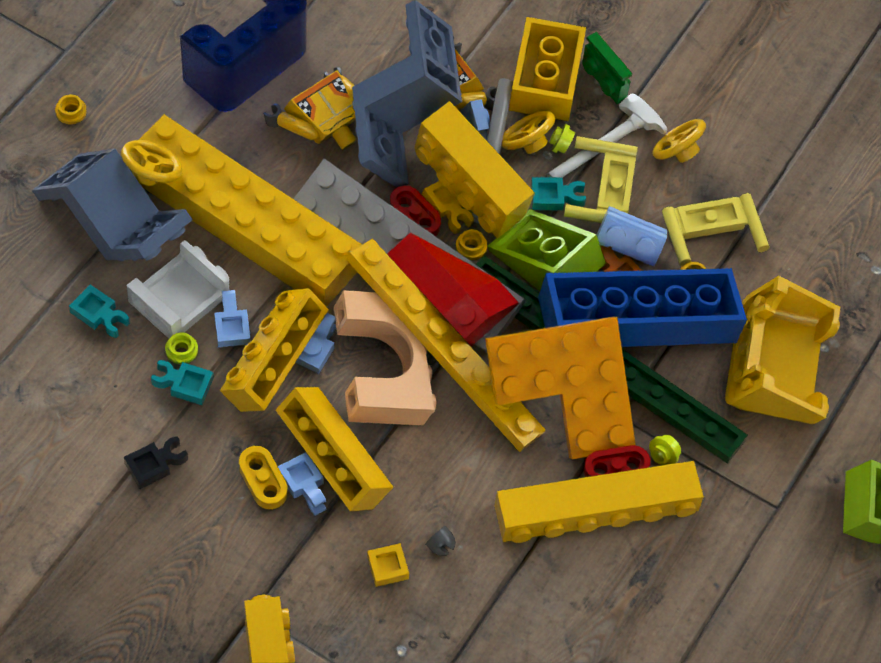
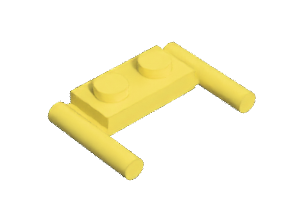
[564,136,638,223]
[662,193,770,266]

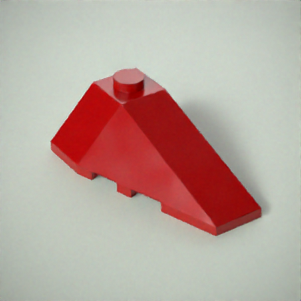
[387,232,520,347]

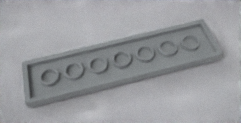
[294,159,526,353]

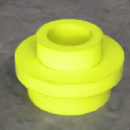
[549,124,575,154]
[165,332,198,365]
[649,435,681,465]

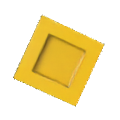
[367,543,409,587]

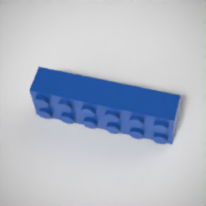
[538,268,747,347]

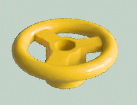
[501,111,555,154]
[652,119,706,163]
[121,140,182,186]

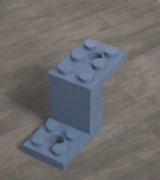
[352,0,462,188]
[32,148,193,261]

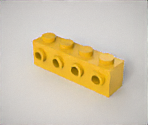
[220,288,329,412]
[275,387,393,511]

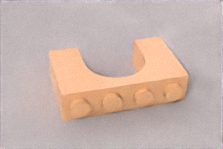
[334,290,437,425]

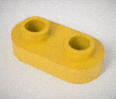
[239,446,287,509]

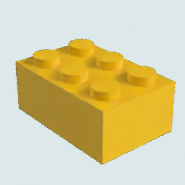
[509,17,586,121]

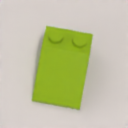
[487,209,606,291]
[843,459,881,544]

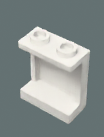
[127,240,229,338]

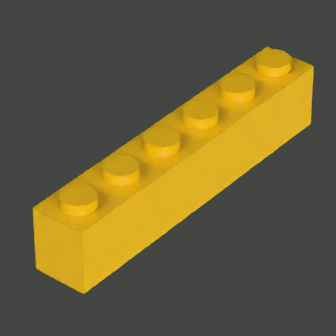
[494,461,704,543]

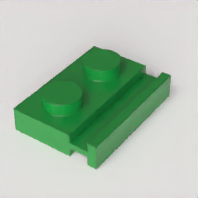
[582,32,633,105]

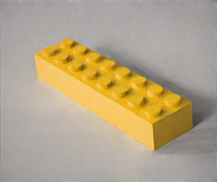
[131,114,362,307]

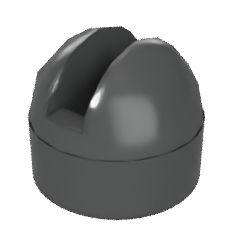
[425,526,456,556]

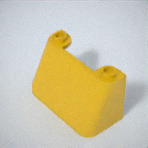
[725,276,840,424]

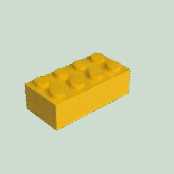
[414,101,535,239]

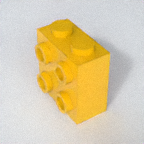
[244,594,295,663]

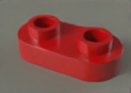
[390,186,441,237]
[584,445,651,477]

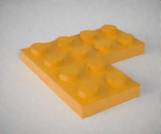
[485,317,636,459]

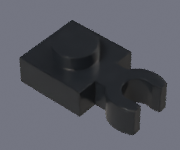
[124,436,188,489]

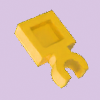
[421,181,474,234]

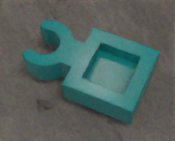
[531,177,586,211]
[69,284,130,338]
[151,360,214,405]

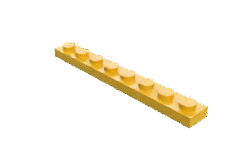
[346,238,546,452]

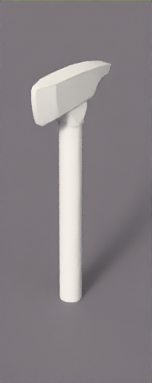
[547,94,667,178]

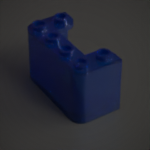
[180,0,307,112]

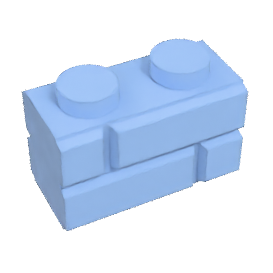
[597,206,667,266]

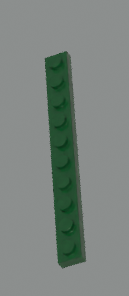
[476,255,748,464]

